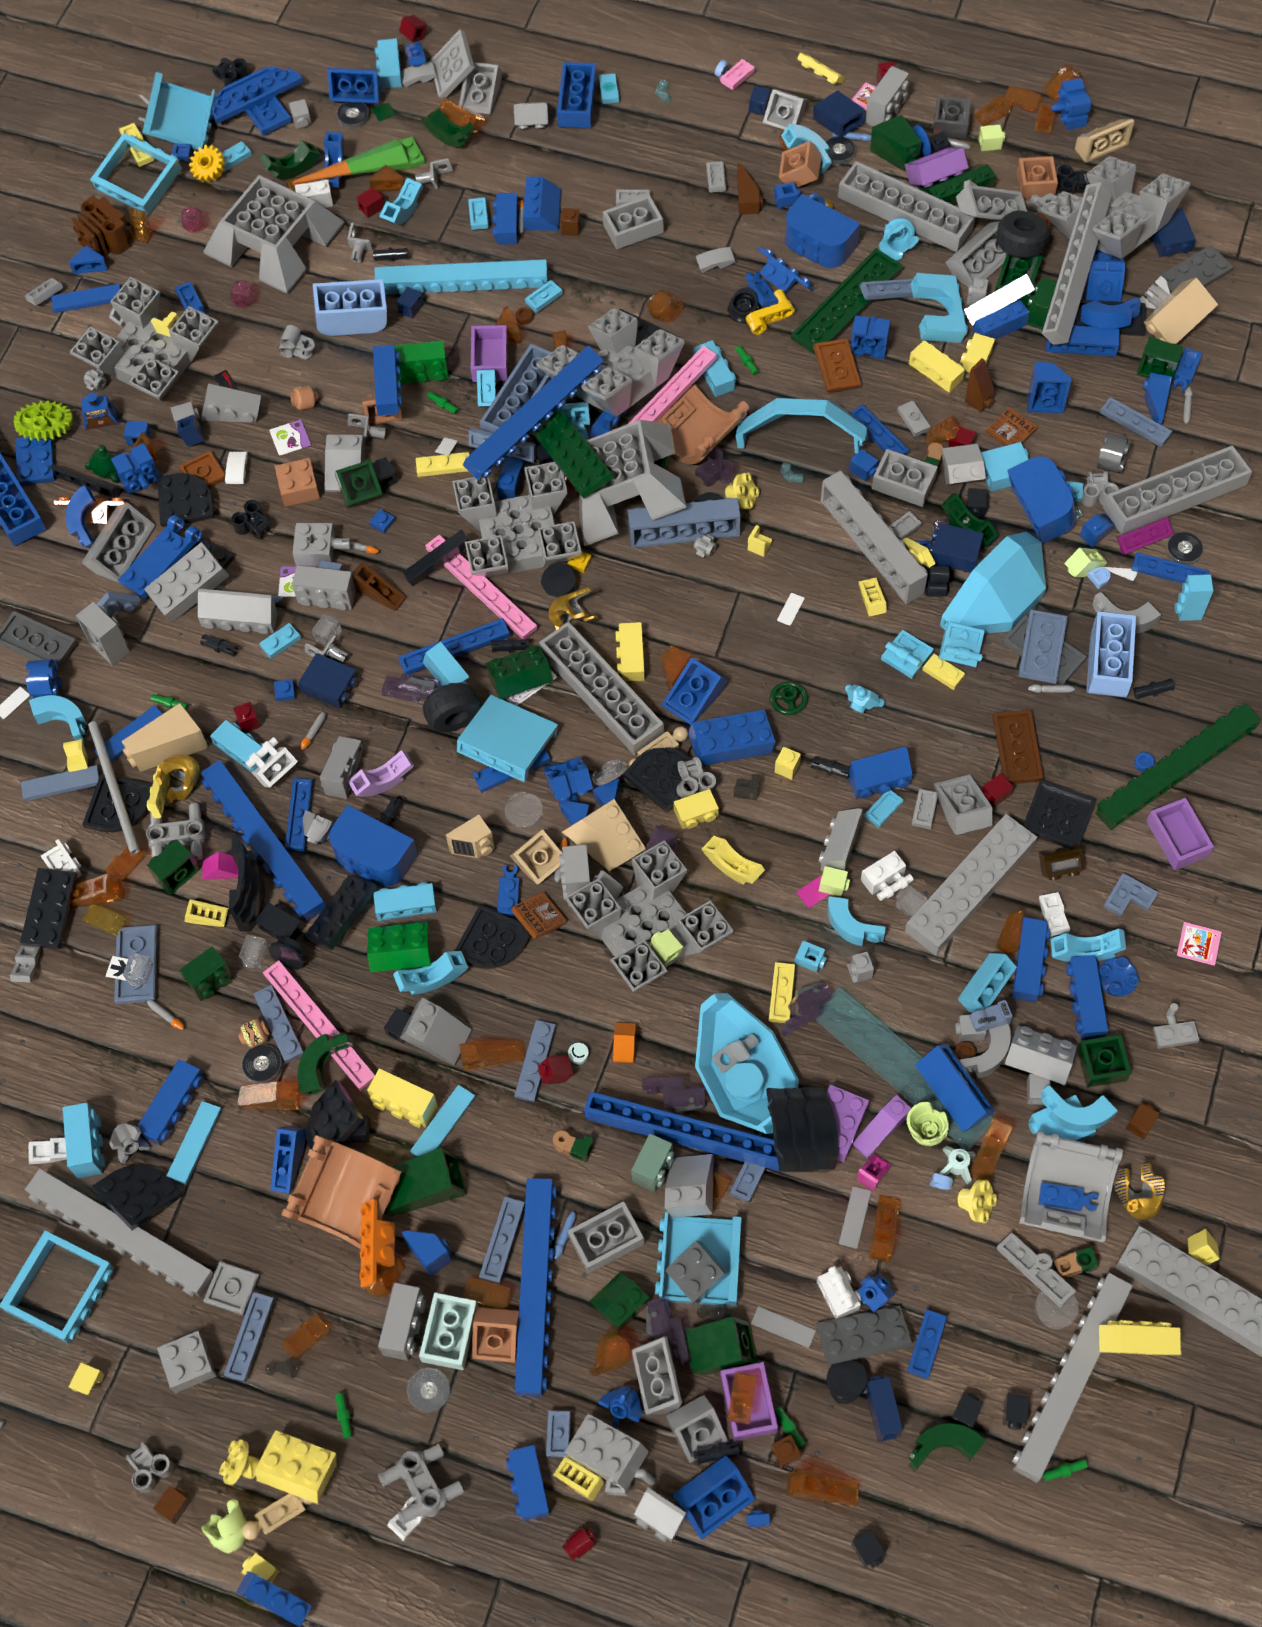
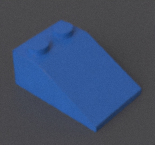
[661,657,728,725]

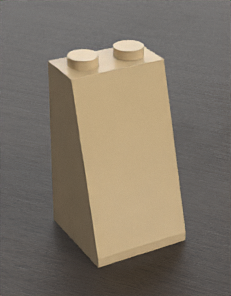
[1144,277,1218,344]
[122,703,208,772]

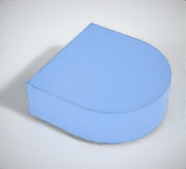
[1087,567,1110,589]
[929,1173,953,1190]

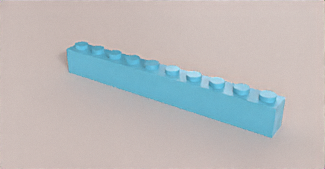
[375,260,548,295]

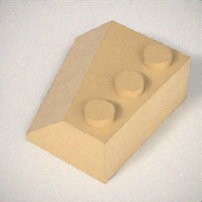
[562,799,646,871]

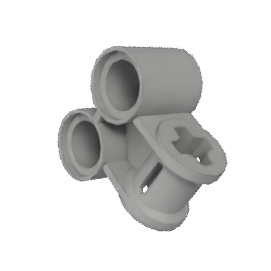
[278,325,315,360]
[1081,471,1119,507]
[676,757,716,798]
[125,1442,174,1493]

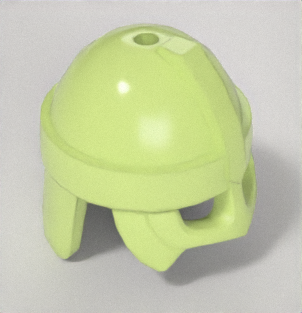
[907,1102,948,1146]
[202,1500,247,1553]

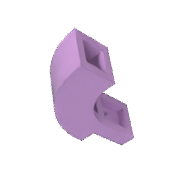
[348,750,414,797]

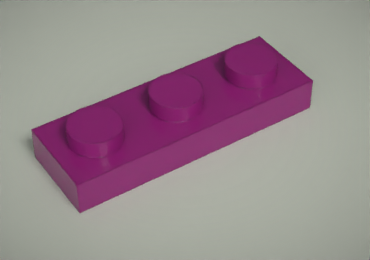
[1116,517,1174,554]

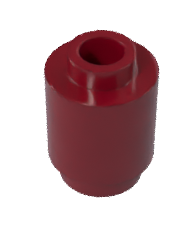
[562,1527,596,1561]

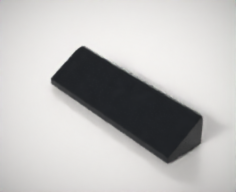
[50,465,123,498]
[403,529,470,587]

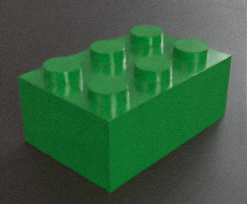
[395,341,448,384]
[367,922,431,972]

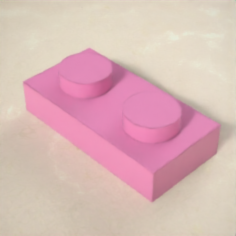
[721,59,755,90]

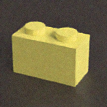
[960,333,995,373]
[674,789,719,829]

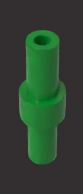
[735,345,759,375]
[427,391,459,415]
[150,694,188,711]
[335,1393,352,1439]
[774,1406,806,1449]
[1043,1459,1088,1482]

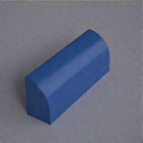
[915,1044,995,1132]

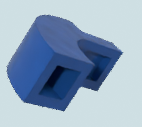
[322,132,344,188]
[1080,297,1141,329]
[66,485,98,549]

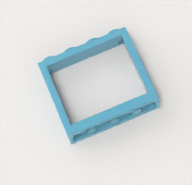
[90,133,182,216]
[0,1231,114,1344]

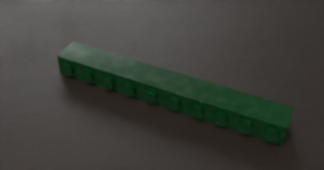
[1096,703,1261,831]

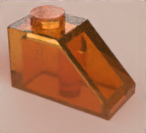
[661,645,691,691]

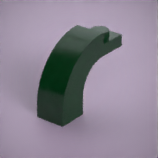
[422,108,474,148]
[260,140,321,179]
[298,1033,356,1096]
[908,1423,986,1472]

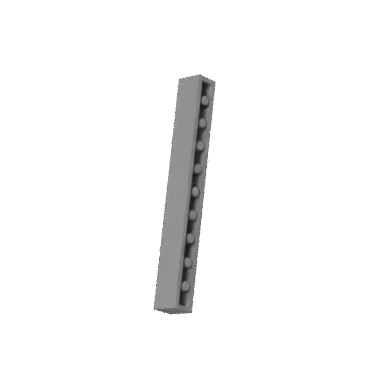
[1042,182,1112,345]
[25,1169,214,1297]
[1012,1273,1133,1483]

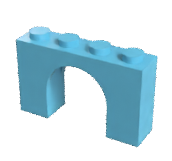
[911,273,968,343]

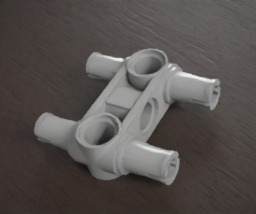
[146,803,206,861]
[378,1444,464,1525]

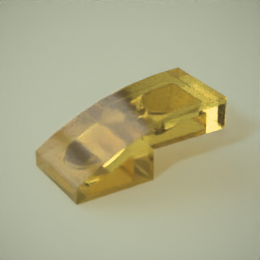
[82,904,127,936]

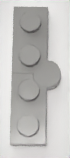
[997,1233,1076,1308]

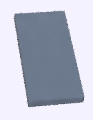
[1018,609,1068,684]
[114,925,158,1004]

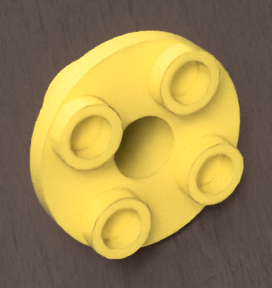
[725,473,759,510]
[958,1180,997,1223]
[219,1440,260,1485]

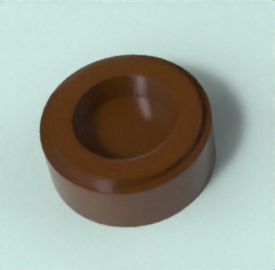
[515,307,533,325]
[954,1042,976,1060]

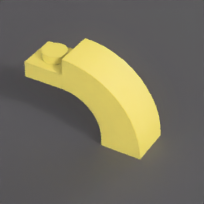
[701,836,765,885]

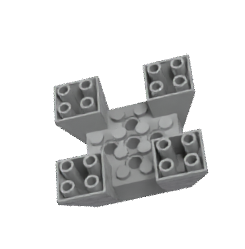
[1040,156,1190,259]
[203,175,345,294]
[70,277,219,401]
[536,308,685,417]
[575,419,687,546]
[452,462,582,577]
[565,840,734,992]

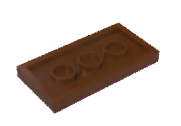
[992,710,1043,784]

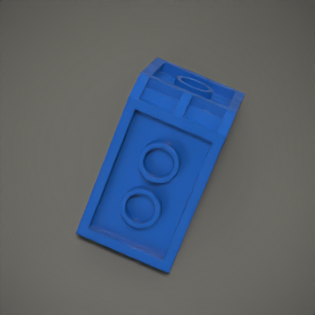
[1085,249,1125,302]

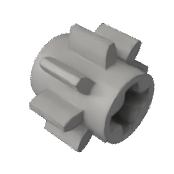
[84,369,106,391]
[694,534,717,558]

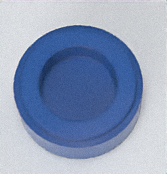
[1134,752,1155,772]

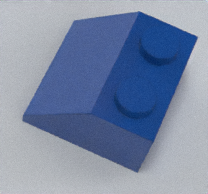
[402,1231,451,1276]

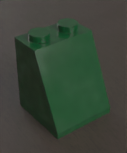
[870,114,922,171]
[685,1317,758,1376]

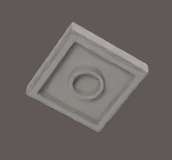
[203,1261,260,1316]

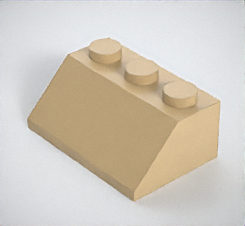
[1075,119,1134,163]

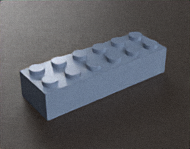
[480,344,552,433]
[628,498,740,548]

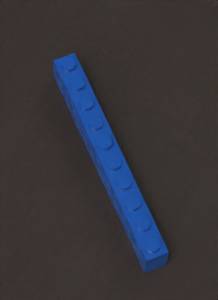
[463,345,604,481]
[200,760,326,922]
[584,1091,786,1173]
[515,1178,557,1397]

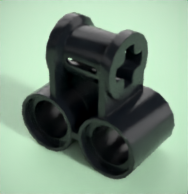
[212,57,249,87]
[1057,164,1090,195]
[231,499,272,539]
[926,564,949,597]

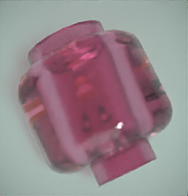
[181,206,203,232]
[230,280,254,307]

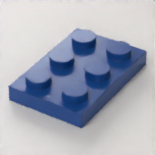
[15,437,55,486]

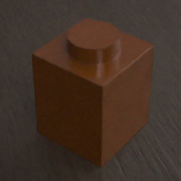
[561,208,581,236]
[1126,1103,1160,1140]
[770,1435,801,1469]
[153,1486,191,1524]

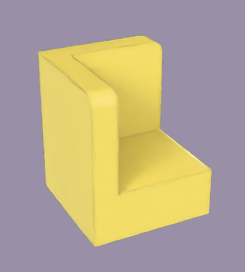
[151,312,179,337]
[748,525,772,557]
[63,739,88,772]
[1188,1229,1220,1266]
[69,1363,105,1395]

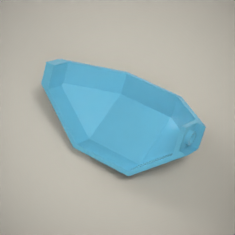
[736,398,868,453]
[940,532,1046,634]
[695,993,799,1134]

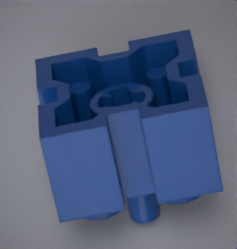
[1051,78,1091,130]
[850,316,890,359]
[111,443,159,494]
[543,756,593,802]

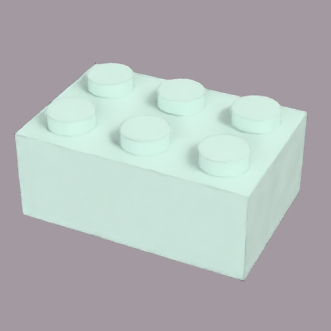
[419,1293,478,1370]

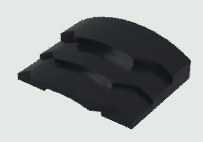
[229,835,265,931]
[766,1087,838,1172]

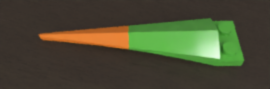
[292,136,425,185]

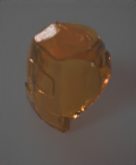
[1044,64,1084,102]
[647,290,686,322]
[359,1251,405,1298]
[589,1331,632,1376]

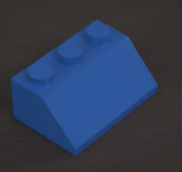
[327,68,382,103]
[523,177,561,231]
[1027,362,1071,414]
[848,746,912,799]
[672,1456,755,1540]

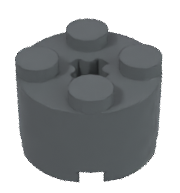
[1097,432,1131,473]

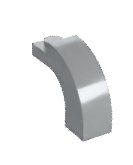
[1092,592,1161,634]
[959,1024,1011,1079]

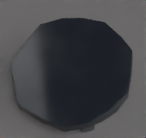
[727,287,760,324]
[541,563,576,597]
[268,936,306,970]
[826,1360,868,1404]

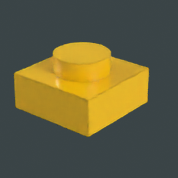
[567,551,592,573]

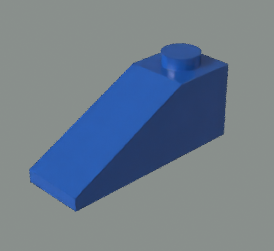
[1143,372,1172,425]
[496,456,526,500]
[270,1125,307,1194]

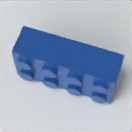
[557,62,597,128]
[688,709,775,766]

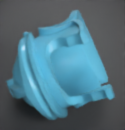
[879,218,919,261]

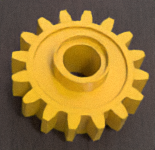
[189,145,226,183]

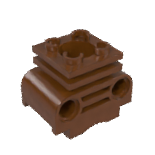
[72,195,132,256]

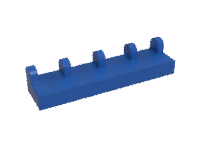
[472,747,550,793]

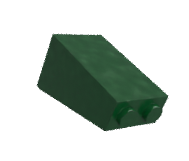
[384,1148,467,1217]

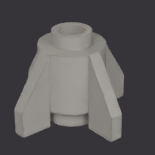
[1140,275,1170,309]
[303,811,335,845]
[109,1123,150,1164]

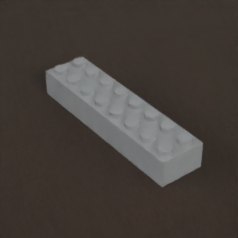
[838,161,975,252]
[1103,445,1252,535]
[821,470,928,604]
[539,622,664,756]
[905,814,1037,956]
[1115,1226,1262,1357]

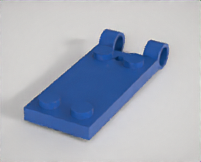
[118,515,202,599]

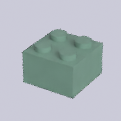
[631,1133,675,1193]

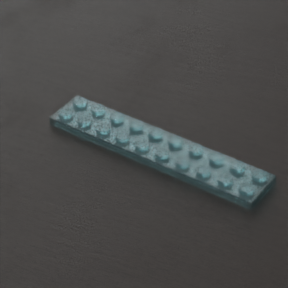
[812,987,995,1151]

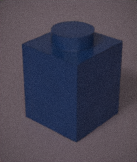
[749,86,770,115]
[396,287,424,319]
[177,415,204,447]

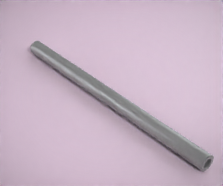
[88,721,140,855]

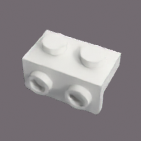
[41,839,82,878]

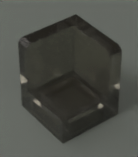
[734,774,760,801]

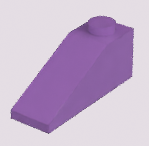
[852,1095,911,1159]

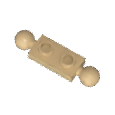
[628,726,688,768]
[243,1493,313,1540]

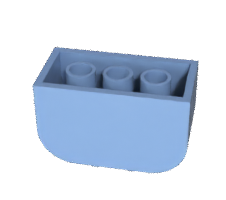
[313,279,387,336]
[1087,612,1136,698]

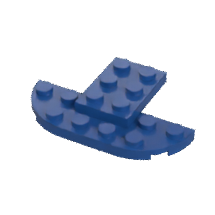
[212,67,303,135]

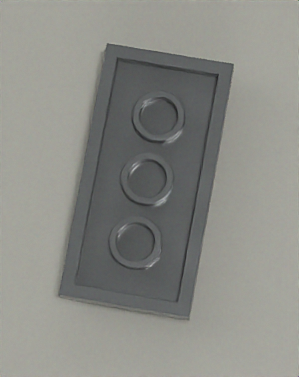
[1157,245,1233,294]
[0,611,77,668]
[1002,615,1087,685]
[816,1305,912,1365]

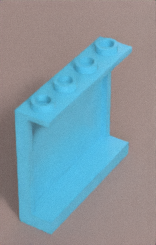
[142,72,216,150]
[457,695,558,782]
[655,1212,741,1306]

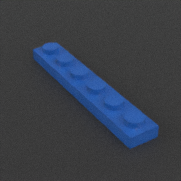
[398,618,510,676]

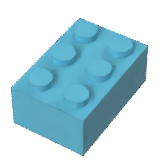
[62,1103,105,1178]

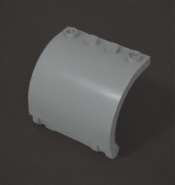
[1019,1130,1123,1242]

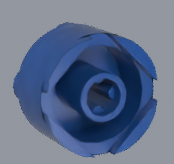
[26,659,62,698]

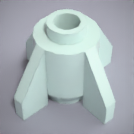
[939,1146,976,1184]

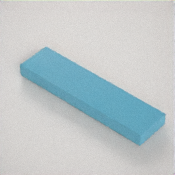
[410,1085,476,1157]
[167,1101,222,1185]

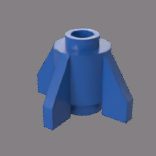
[598,1386,642,1428]

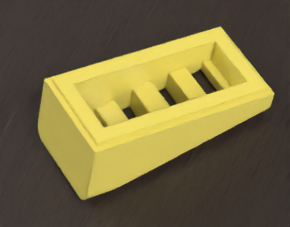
[858,578,886,616]
[184,899,229,927]
[553,1458,604,1501]

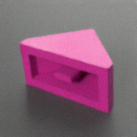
[202,852,238,880]
[857,1153,892,1191]

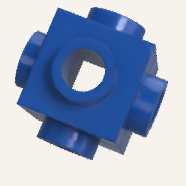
[857,1274,895,1312]

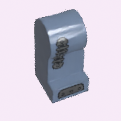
[969,1000,1013,1032]

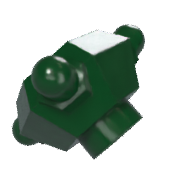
[85,445,119,483]

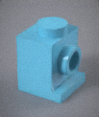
[795,941,827,972]

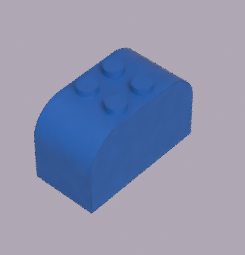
[785,194,860,268]
[1007,456,1076,544]
[329,805,418,887]

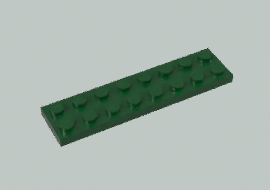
[791,248,903,354]
[531,408,614,499]

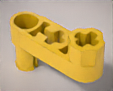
[746,289,795,335]

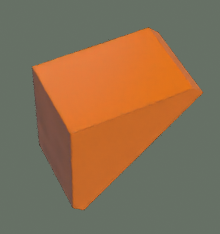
[613,1022,636,1063]

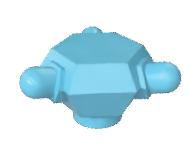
[845,684,885,713]

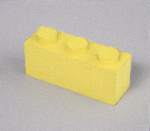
[909,340,965,393]
[616,622,644,682]

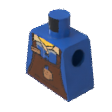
[81,393,119,430]

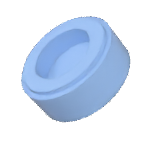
[715,60,728,78]

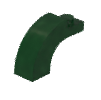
[941,493,999,546]

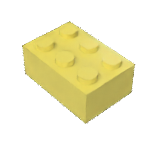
[367,1069,438,1128]
[1099,1321,1181,1355]
[256,1430,336,1504]

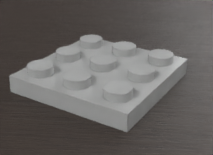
[429,29,475,100]

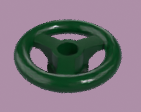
[770,681,808,715]

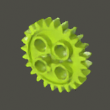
[13,400,73,441]

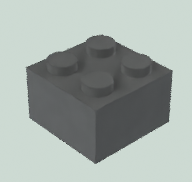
[665,1241,730,1303]

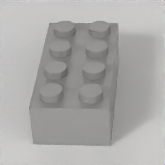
[144,542,230,622]

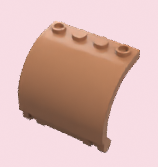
[657,385,749,464]
[281,1135,401,1249]

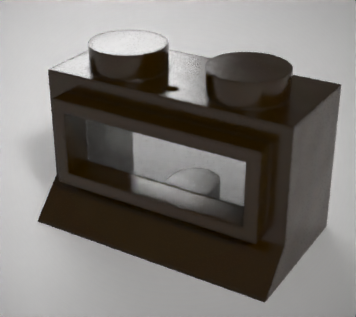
[1038,844,1085,880]

